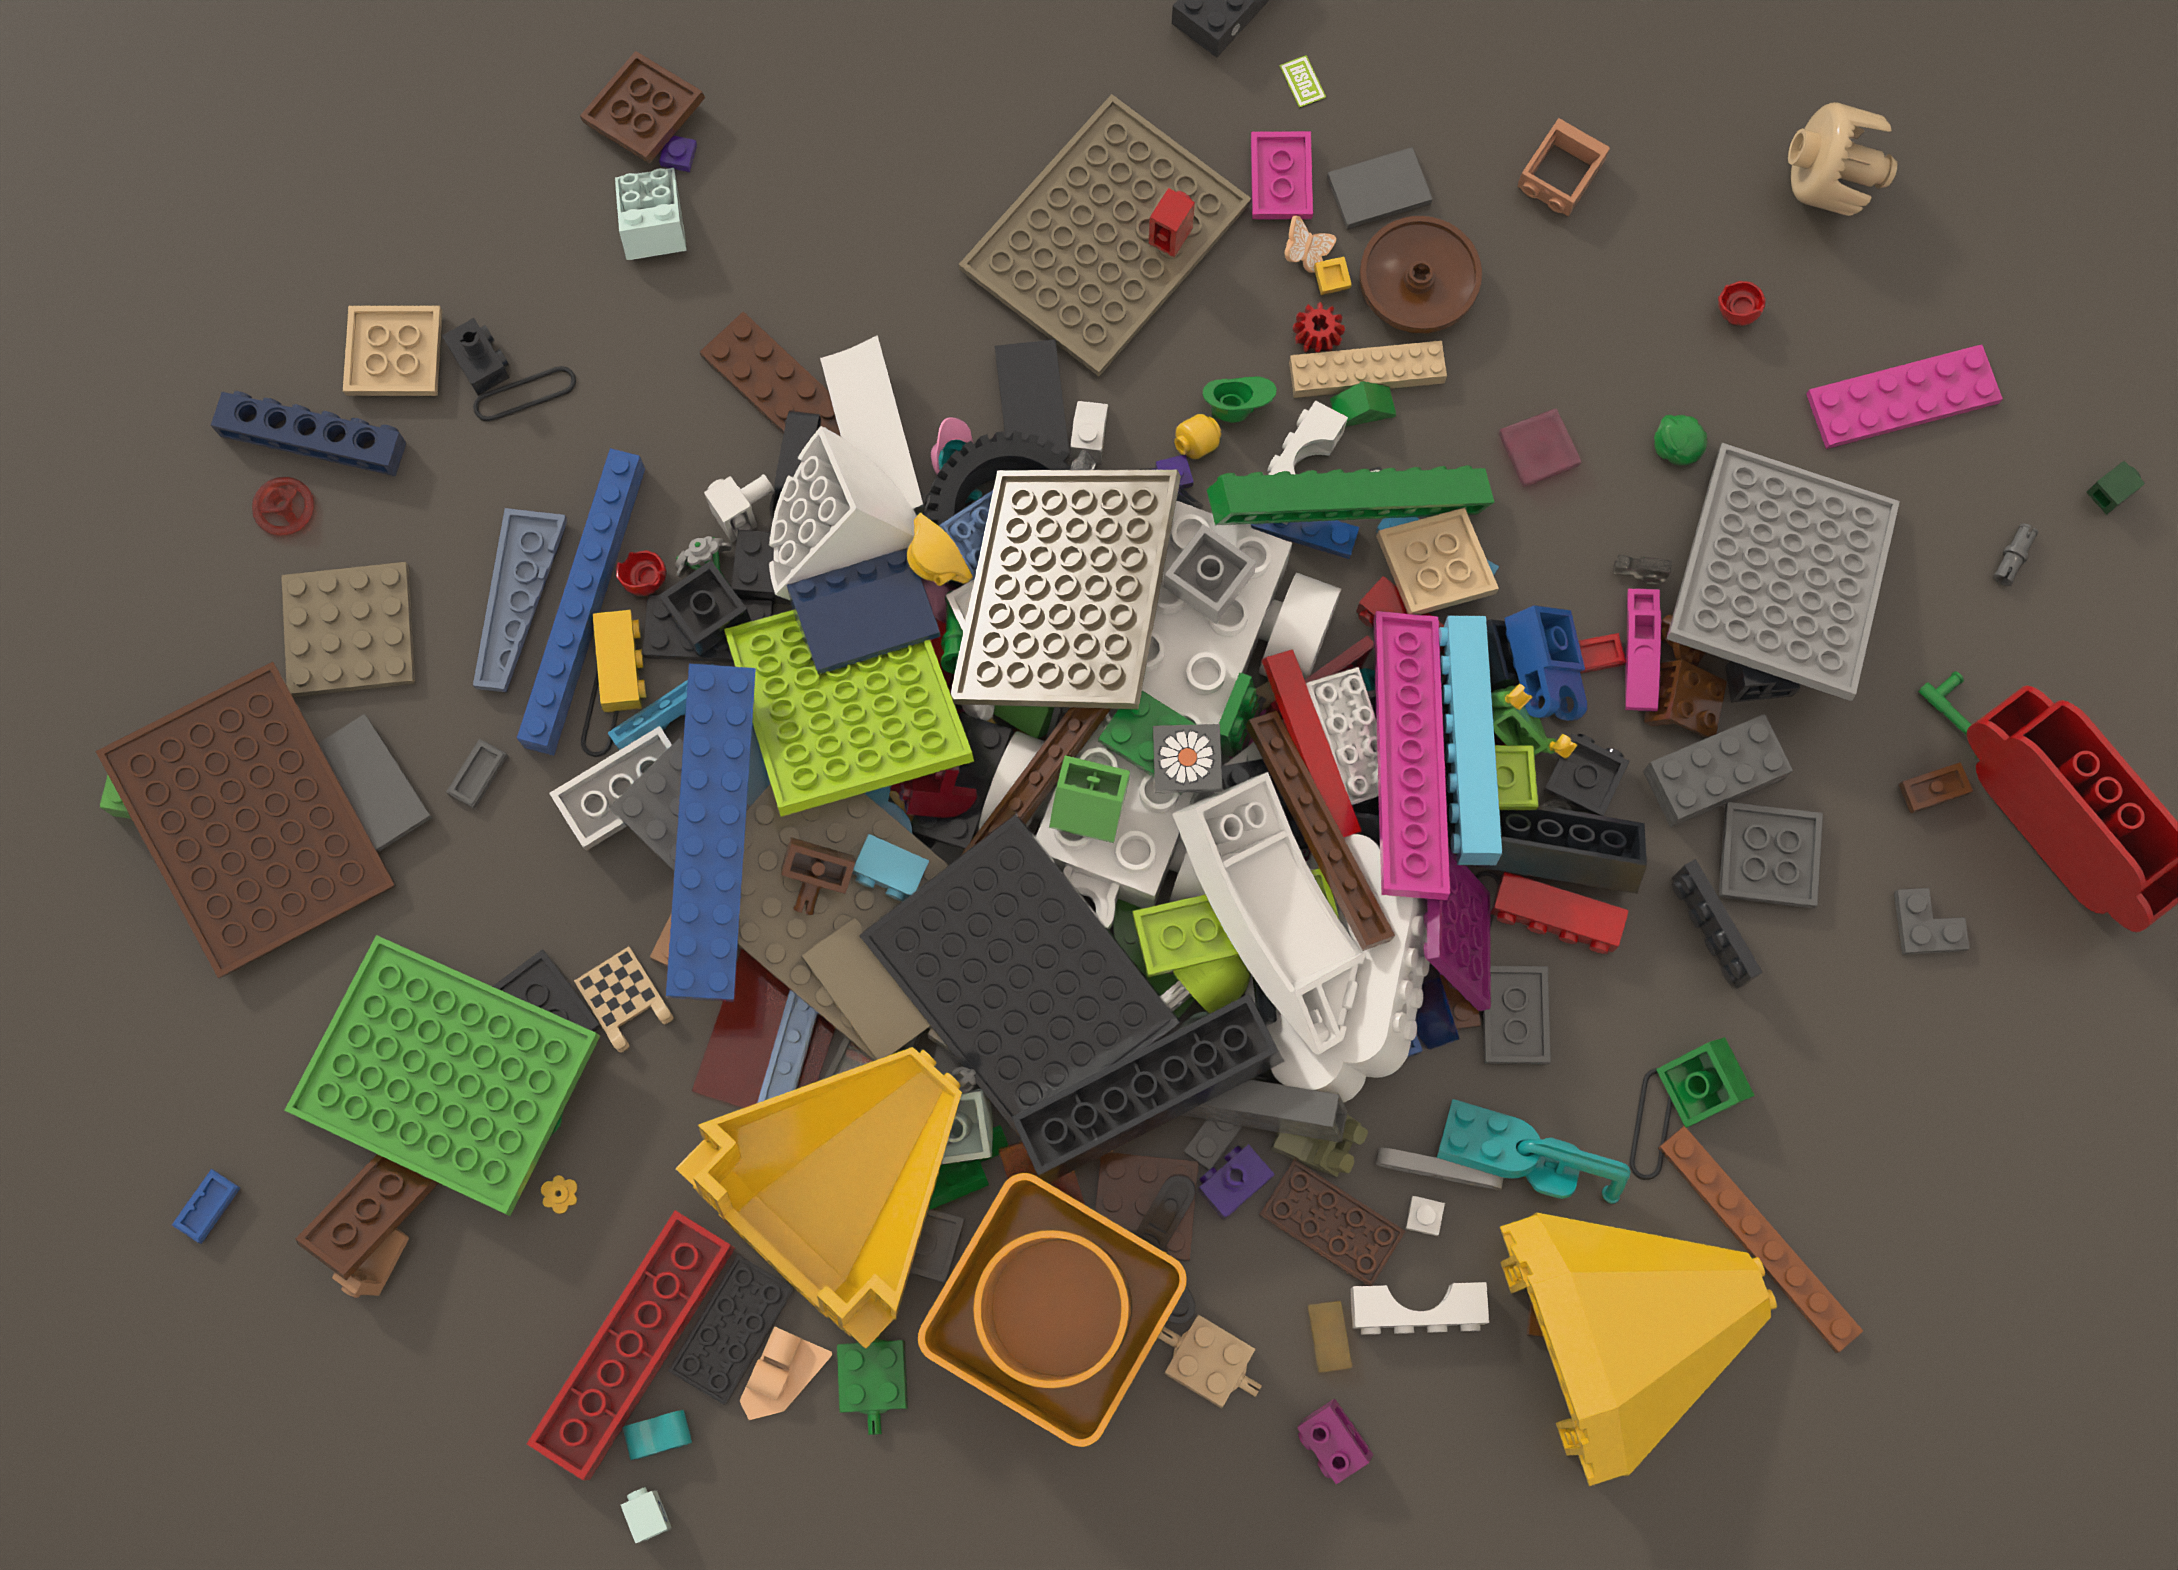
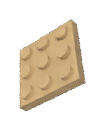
[343,306,442,396]
[1376,508,1499,615]

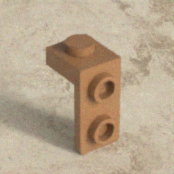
[332,1228,409,1298]

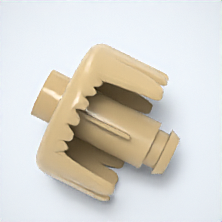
[1788,102,1897,216]

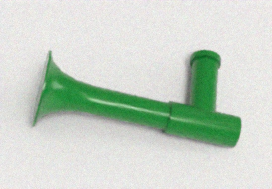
[1918,671,1977,759]

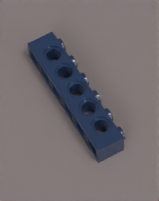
[211,391,406,476]

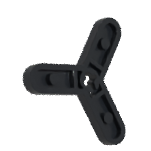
[1128,1174,1196,1324]

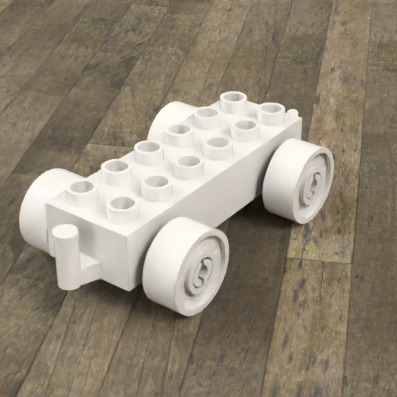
[978,501,1341,930]

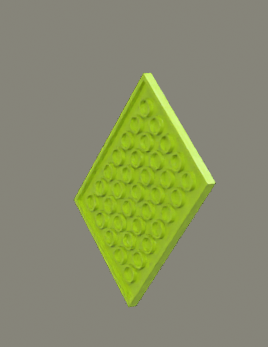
[724,610,974,817]

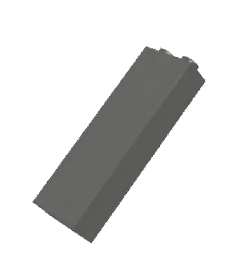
[1182,1080,1348,1143]

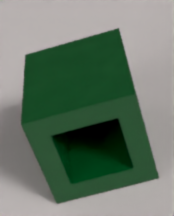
[2086,460,2145,515]

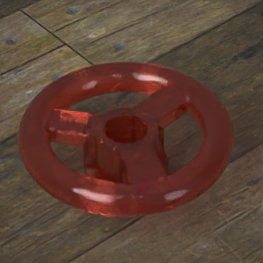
[252,477,314,536]

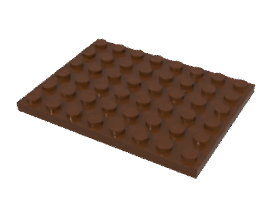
[95,662,396,978]

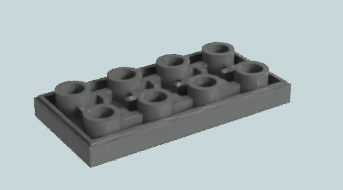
[318,714,432,852]

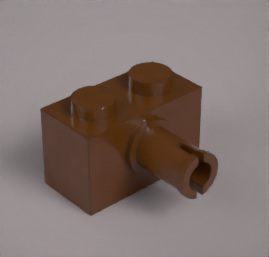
[781,837,855,915]

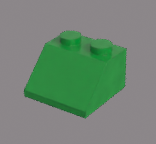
[1656,1037,1755,1128]

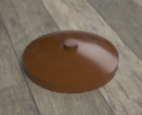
[1359,216,1482,333]

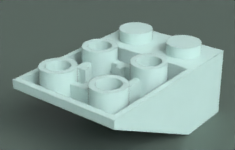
[615,168,687,260]

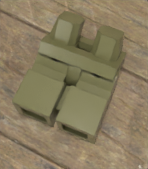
[1269,1114,1368,1177]

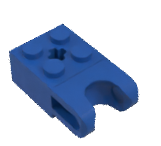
[1504,605,1587,721]

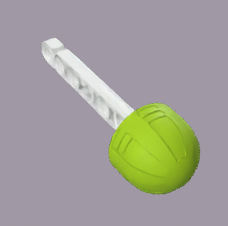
[1161,952,1251,1014]

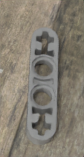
[1376,1148,1504,1190]

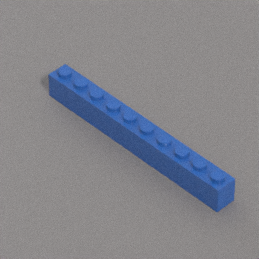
[517,448,645,756]

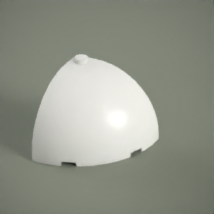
[769,426,917,600]

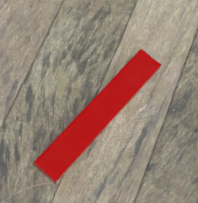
[1261,649,1361,838]

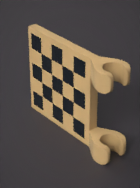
[574,946,674,1053]

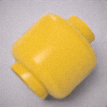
[1174,414,1221,459]

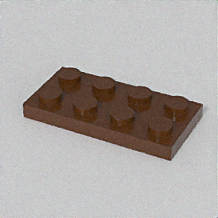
[295,1154,439,1281]

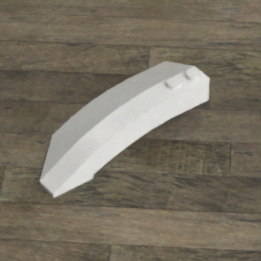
[1172,772,1366,1055]

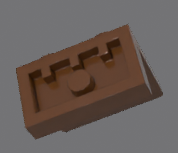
[1644,659,1727,738]

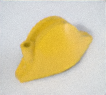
[907,513,973,586]

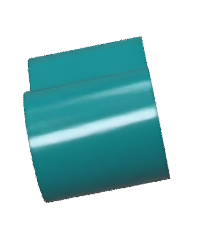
[622,1410,692,1461]

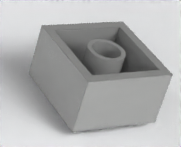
[1163,524,1257,624]

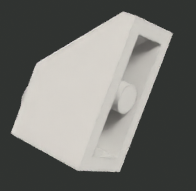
[1070,401,1108,463]

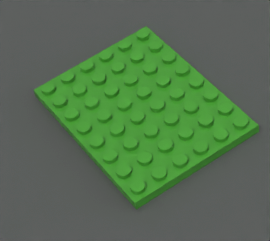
[284,935,600,1216]

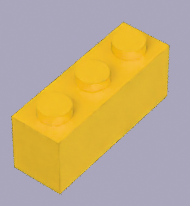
[593,610,646,712]

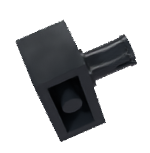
[442,318,510,396]

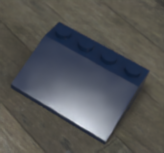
[787,548,941,674]

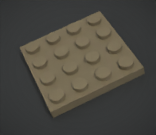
[281,562,416,697]

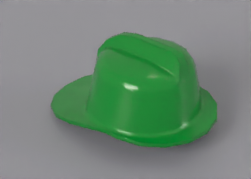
[1202,377,1277,423]

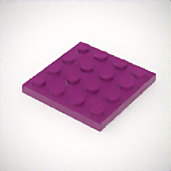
[1423,847,1491,1011]

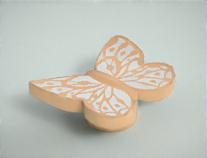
[1285,216,1336,273]

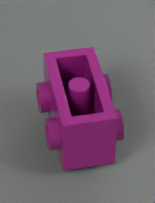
[1297,1398,1374,1484]

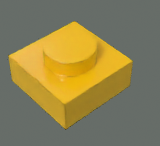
[1313,257,1352,295]

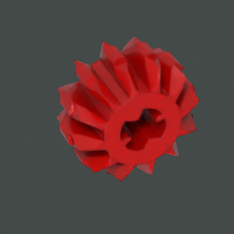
[1293,302,1345,353]

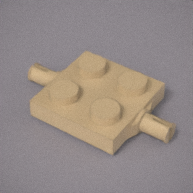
[1158,1315,1262,1409]

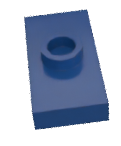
[172,1169,241,1244]

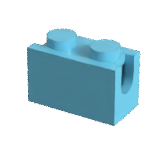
[852,834,929,901]

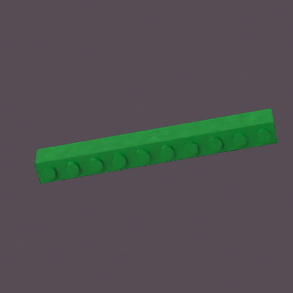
[1206,465,1495,526]

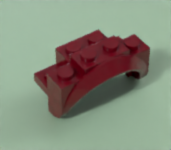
[889,709,977,818]

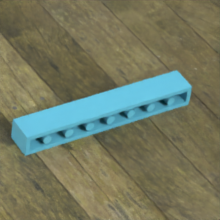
[1439,616,1502,865]

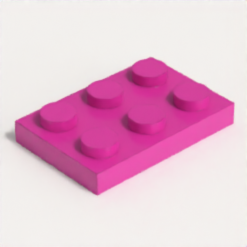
[1251,131,1313,219]

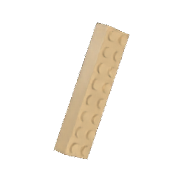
[1289,341,1447,398]

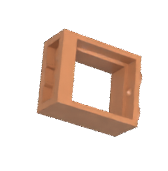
[1517,118,1610,217]

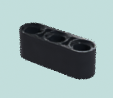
[774,410,821,495]

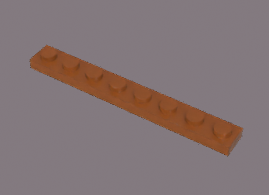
[1658,1126,1863,1353]

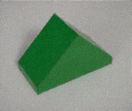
[1330,381,1396,427]

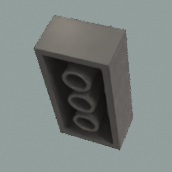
[1643,714,1793,828]

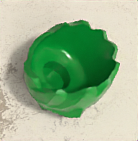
[1654,415,1708,465]

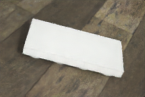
[1306,667,1379,805]

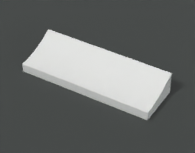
[820,335,925,515]

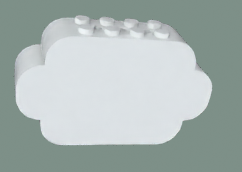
[1245,834,1430,1103]

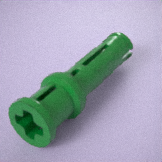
[941,590,963,674]

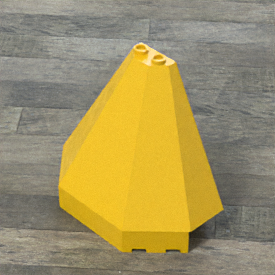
[676,1047,962,1349]
[1500,1213,1777,1486]

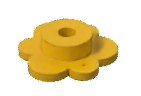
[541,1175,578,1214]

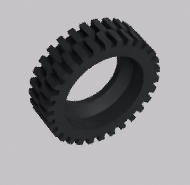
[923,431,1081,587]

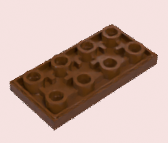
[1259,1159,1406,1286]

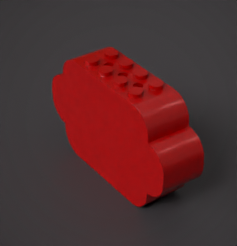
[1967,685,2178,932]

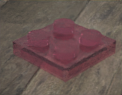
[1499,408,1582,487]

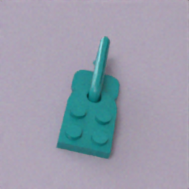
[1437,1099,1631,1204]

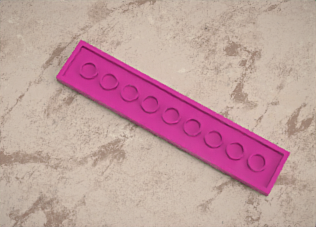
[1374,611,1450,900]

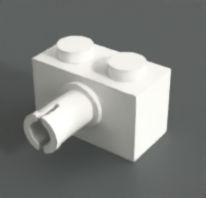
[704,474,774,543]

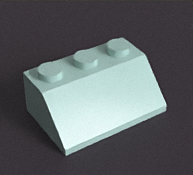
[942,1089,993,1164]

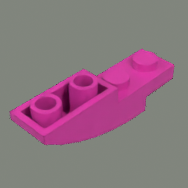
[1625,588,1661,711]

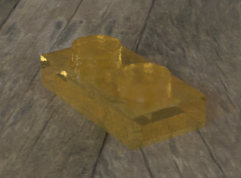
[1307,1301,1352,1373]

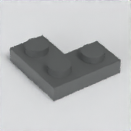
[1894,888,1970,955]

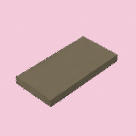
[801,917,931,1060]

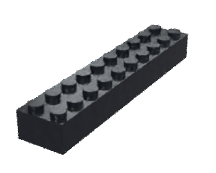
[1352,790,1647,894]

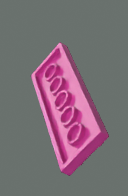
[1806,344,2003,449]

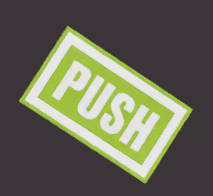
[1279,55,1326,108]

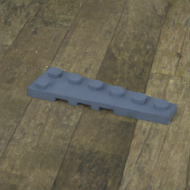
[473,508,567,692]

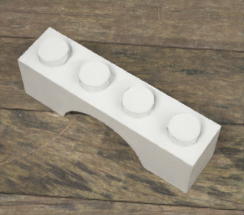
[1267,401,1348,525]
[1350,1282,1489,1335]

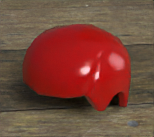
[1718,281,1766,326]
[616,550,667,596]

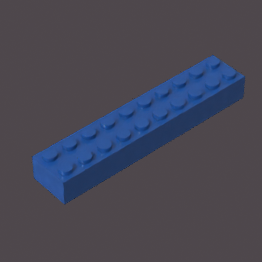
[666,663,756,1002]

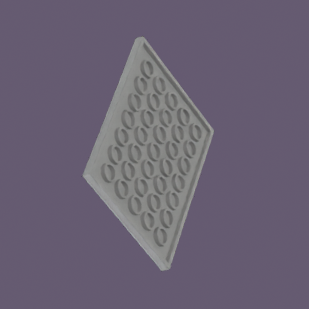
[1667,443,1900,701]

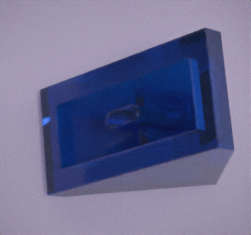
[1415,978,1460,1050]

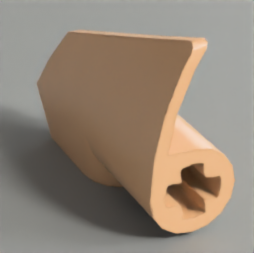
[740,1327,832,1420]

